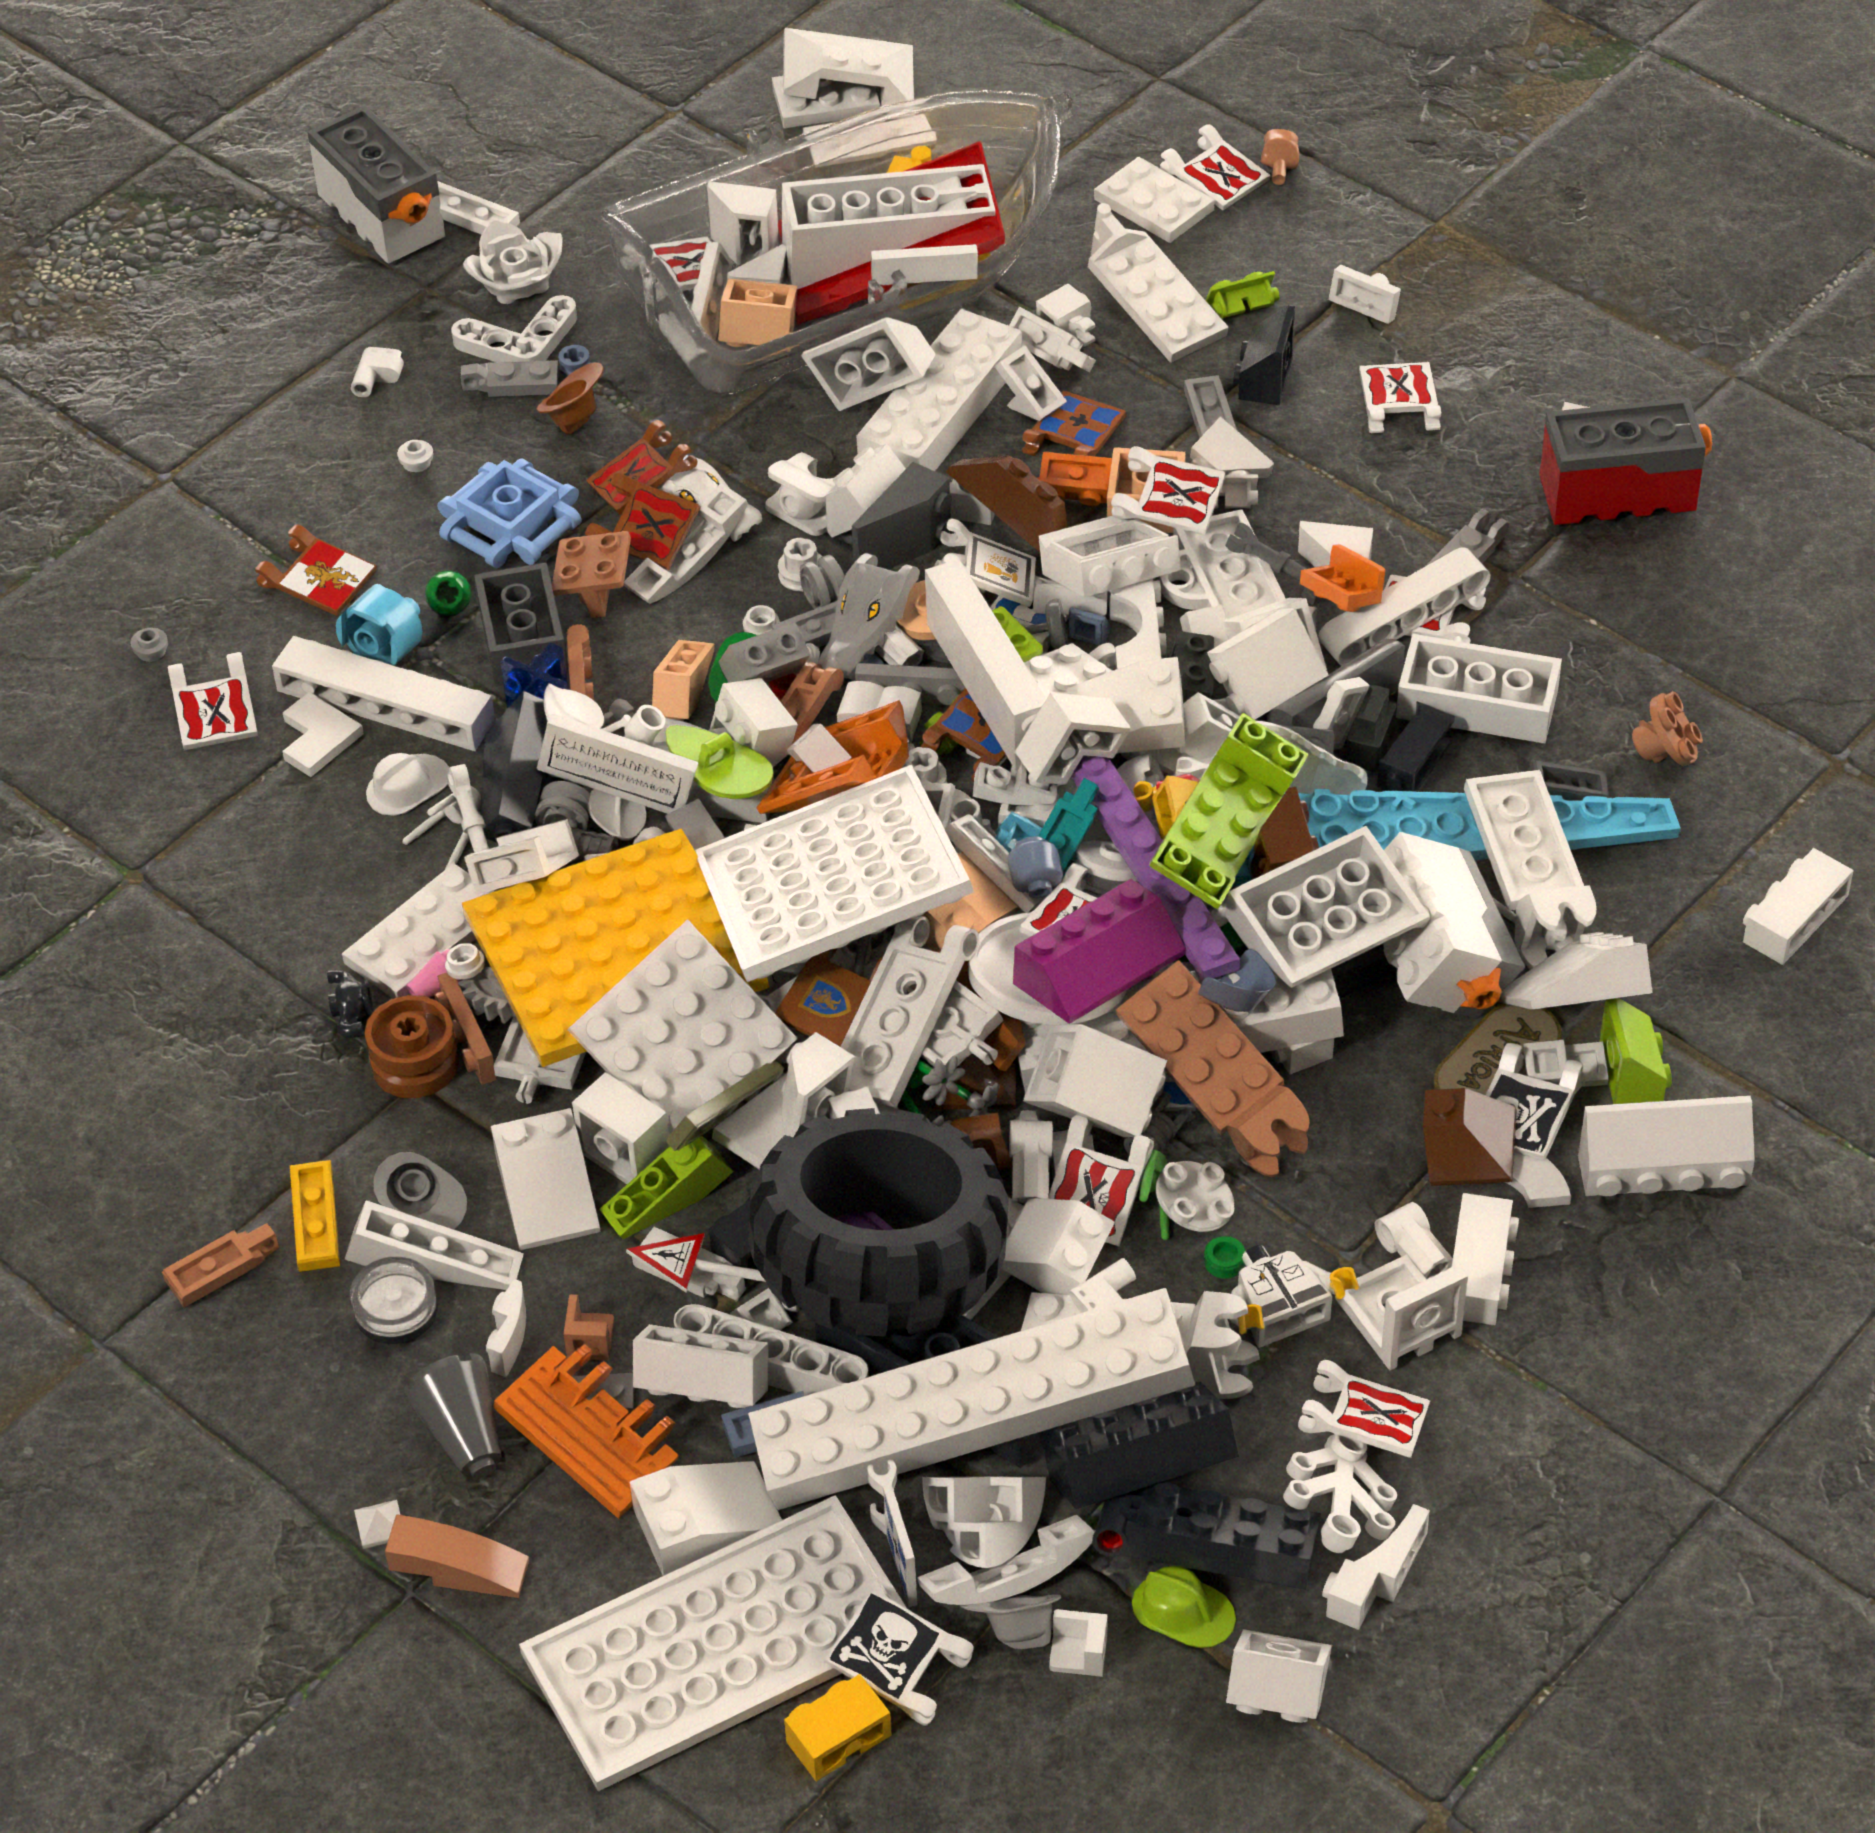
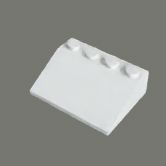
[1225,826,1430,988]
[1498,932,1652,1009]

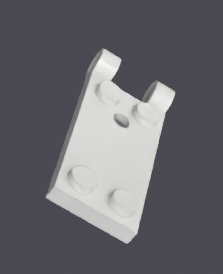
[841,916,979,1108]

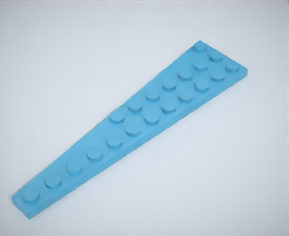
[1232,789,1681,887]

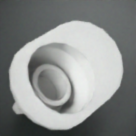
[366,753,450,816]

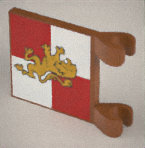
[255,524,377,616]

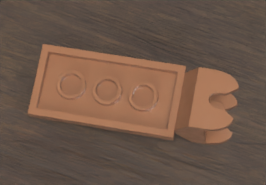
[1116,960,1309,1177]

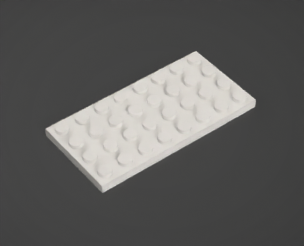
[519,1495,907,1791]

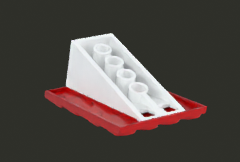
[778,141,1005,324]

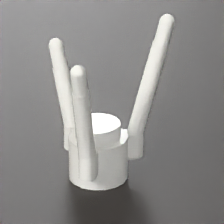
[402,786,481,870]

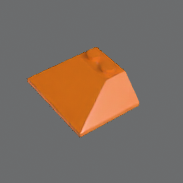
[756,700,909,814]

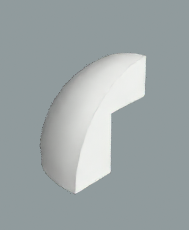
[922,1476,1046,1568]

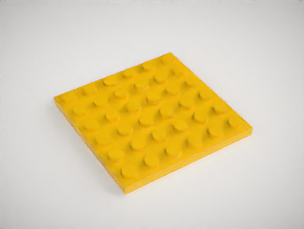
[462,828,769,1067]

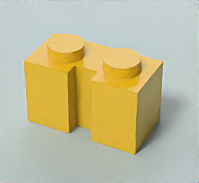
[784,1674,892,1781]

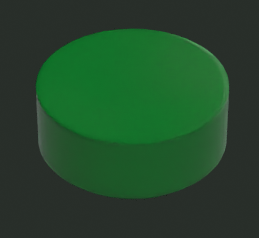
[1204,1236,1246,1279]

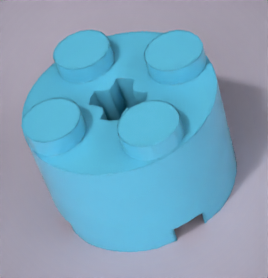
[336,584,423,666]

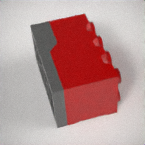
[1539,398,1712,525]

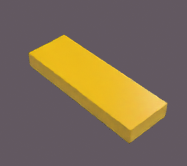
[290,1160,340,1272]

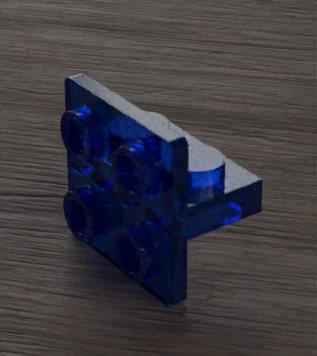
[500,642,568,709]

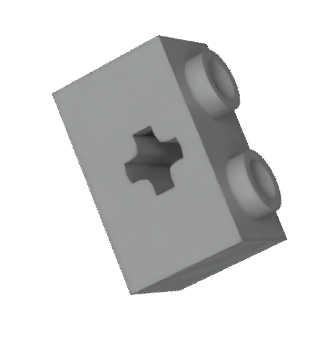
[718,622,811,683]

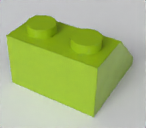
[1599,998,1672,1104]

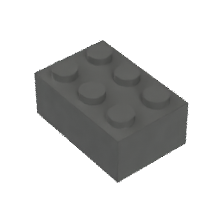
[474,563,568,683]

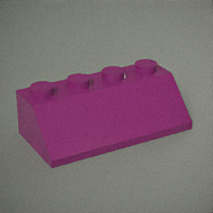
[1013,879,1186,1024]

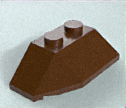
[945,455,1068,552]

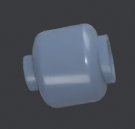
[1007,836,1063,898]

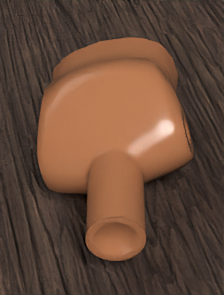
[1261,129,1299,185]

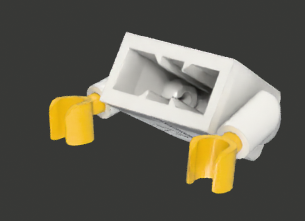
[1230,1245,1359,1348]

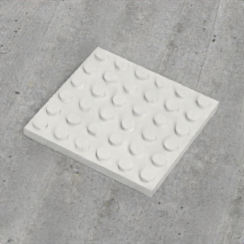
[695,765,974,982]

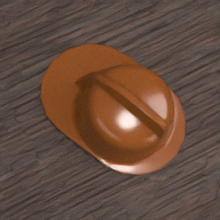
[536,362,604,434]

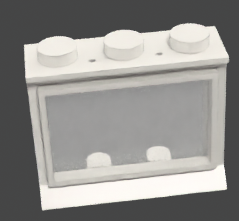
[1039,516,1181,597]

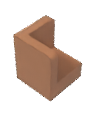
[563,1294,614,1360]

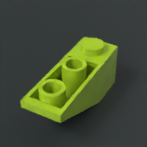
[600,1136,734,1240]

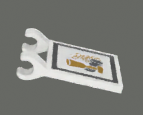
[940,519,1036,607]

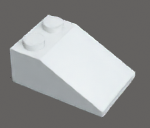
[1067,657,1186,753]
[491,1108,601,1250]
[629,1461,782,1576]

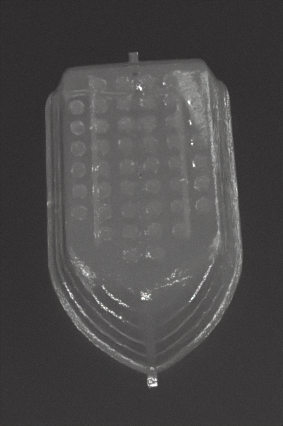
[600,90,1072,394]

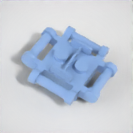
[437,458,582,568]

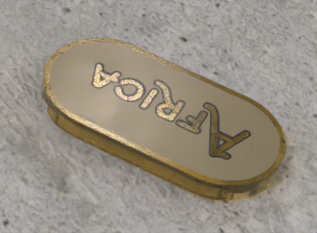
[1434,1003,1562,1095]

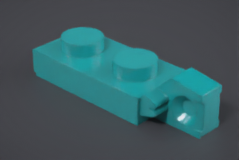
[1038,778,1099,875]

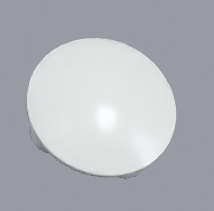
[1156,1161,1234,1232]

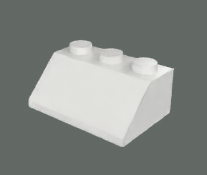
[801,317,935,411]

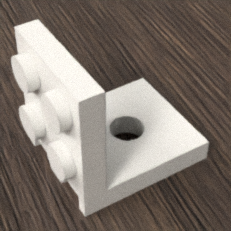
[1335,1254,1468,1370]

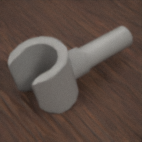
[602,699,634,728]

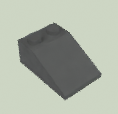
[851,462,952,570]

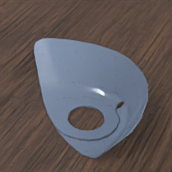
[1198,949,1276,1012]

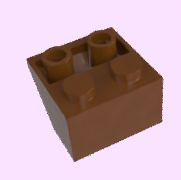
[1247,787,1319,880]

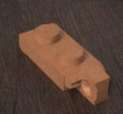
[162,1223,279,1308]

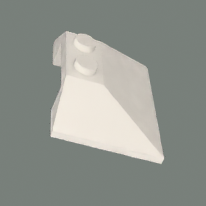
[783,28,914,111]

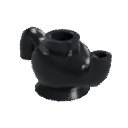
[327,970,374,1038]

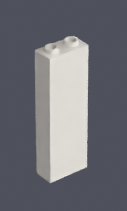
[925,559,1046,770]

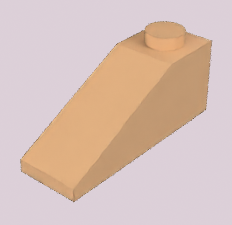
[652,640,715,721]

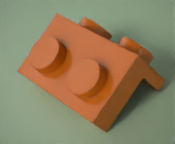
[1037,452,1112,506]
[1299,544,1385,612]

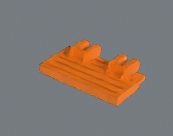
[493,1344,679,1519]

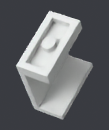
[464,819,579,894]

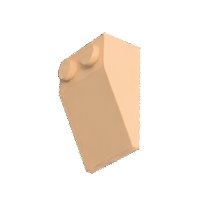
[921,852,1021,953]

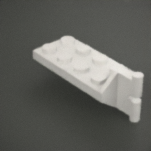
[1088,203,1229,363]

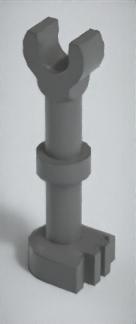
[1225,523,1319,605]

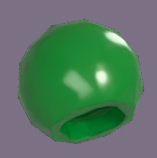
[425,570,472,617]

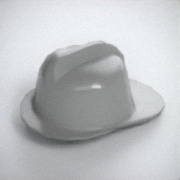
[374,1152,467,1230]
[960,1594,1061,1649]

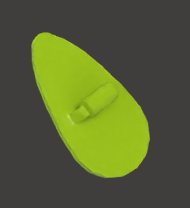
[665,725,774,799]

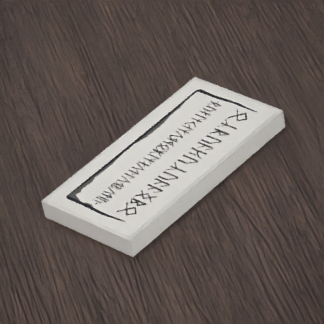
[537,713,698,814]

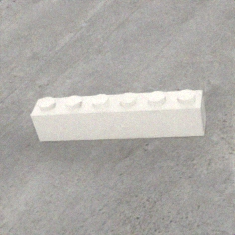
[272,636,495,751]

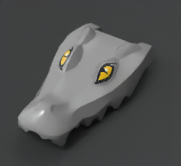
[817,553,920,680]

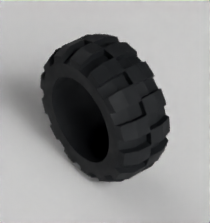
[748,1108,1009,1337]

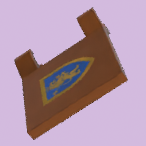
[775,948,883,1047]

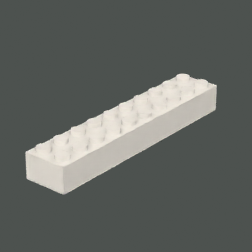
[748,1288,1195,1510]

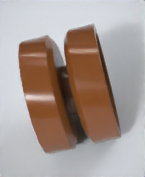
[364,995,459,1098]

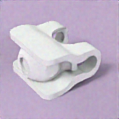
[765,452,835,536]

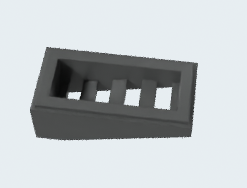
[1528,760,1610,801]

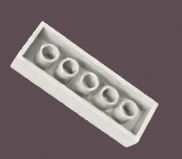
[857,309,1022,471]

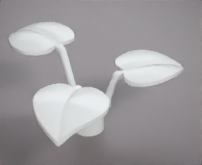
[544,683,706,841]

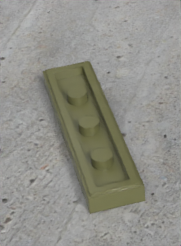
[665,1060,784,1151]

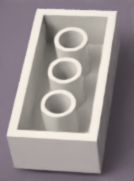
[1396,634,1562,744]

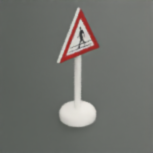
[626,1233,800,1312]

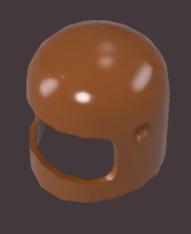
[949,1112,1012,1172]

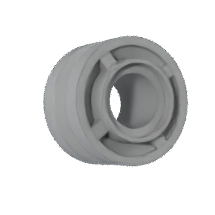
[800,555,845,609]
[534,781,590,830]

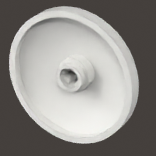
[968,912,1127,1025]

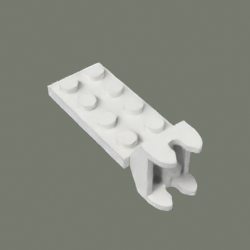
[1464,770,1596,969]
[1021,1291,1260,1399]

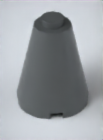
[404,1354,502,1479]

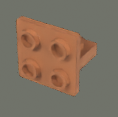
[552,531,631,618]

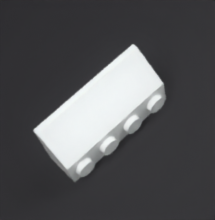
[1578,1096,1755,1196]

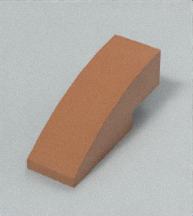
[385,1514,529,1598]

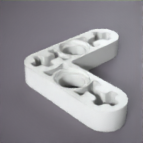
[451,295,577,363]

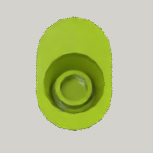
[1132,1565,1236,1648]

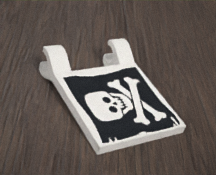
[1486,1043,1585,1160]

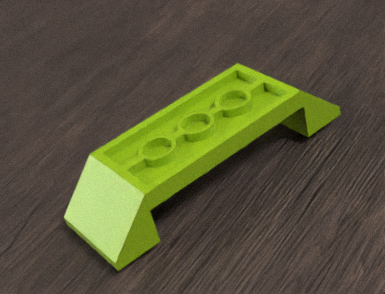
[1149,713,1309,910]

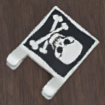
[824,1588,974,1726]

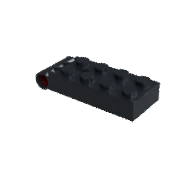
[1092,1482,1321,1590]

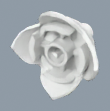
[463,218,562,304]

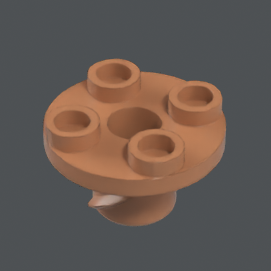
[1632,691,1703,766]

